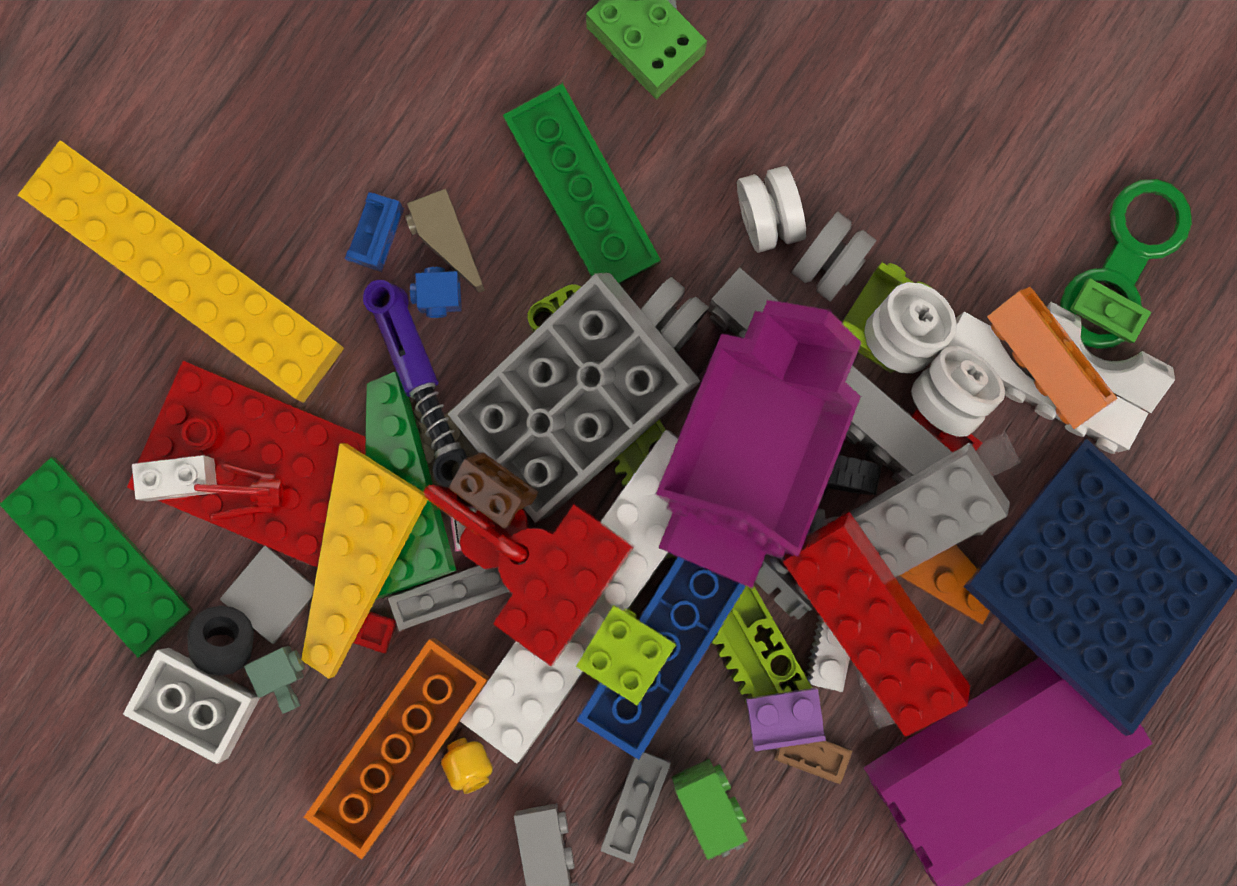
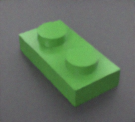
[1070,278,1151,344]

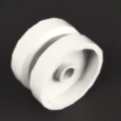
[737,166,806,253]
[864,282,957,373]
[911,346,1005,437]

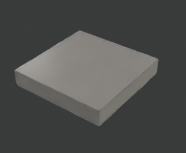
[220,546,315,644]

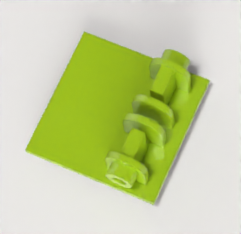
[576,605,676,706]

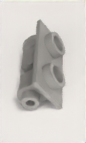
[755,553,813,620]

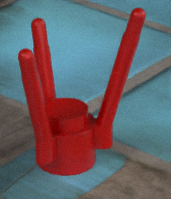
[194,464,283,520]

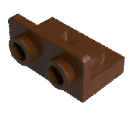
[449,452,539,528]

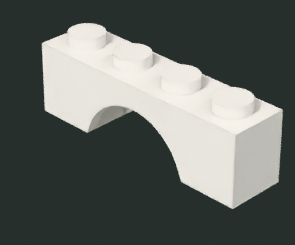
[1047,302,1175,413]

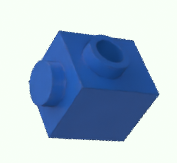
[410,267,462,318]

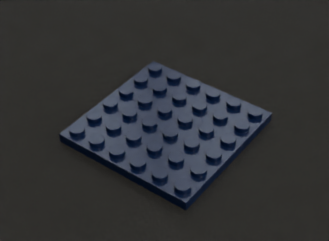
[964,438,1237,736]

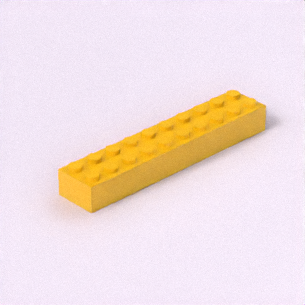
[18,140,344,403]

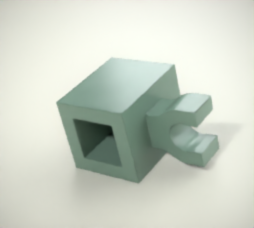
[244,646,305,714]

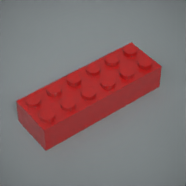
[783,511,970,737]

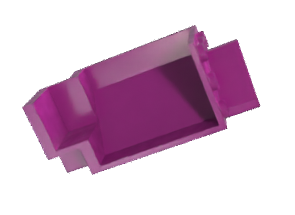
[655,300,861,588]

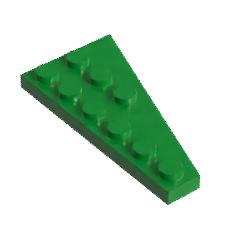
[365,371,457,600]

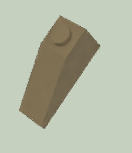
[405,189,485,293]

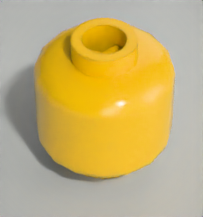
[441,738,493,794]

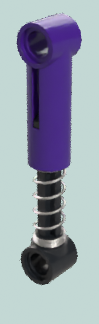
[363,280,469,487]

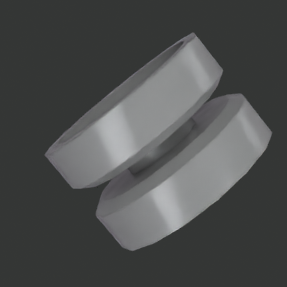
[792,211,877,302]
[641,277,709,352]

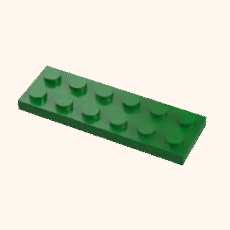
[503,83,661,285]
[0,457,193,658]

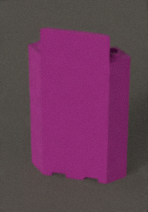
[863,657,1153,886]

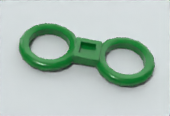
[1060,179,1192,349]

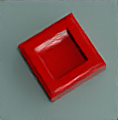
[353,611,397,654]

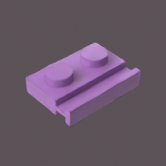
[746,688,826,751]

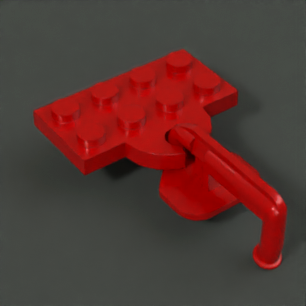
[423,485,635,666]

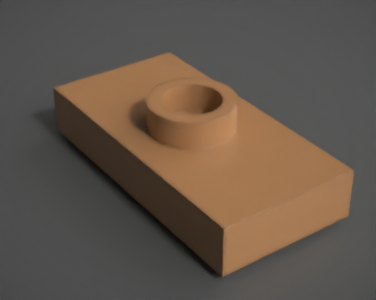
[773,741,852,785]

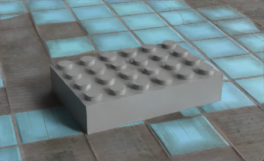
[448,273,701,523]

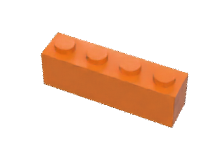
[987,287,1118,429]

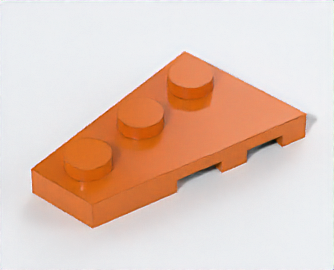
[899,544,990,624]

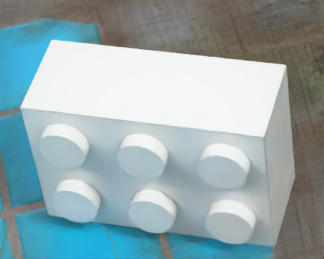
[123,648,260,764]

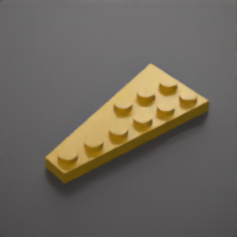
[301,443,428,679]

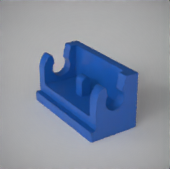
[345,192,404,272]

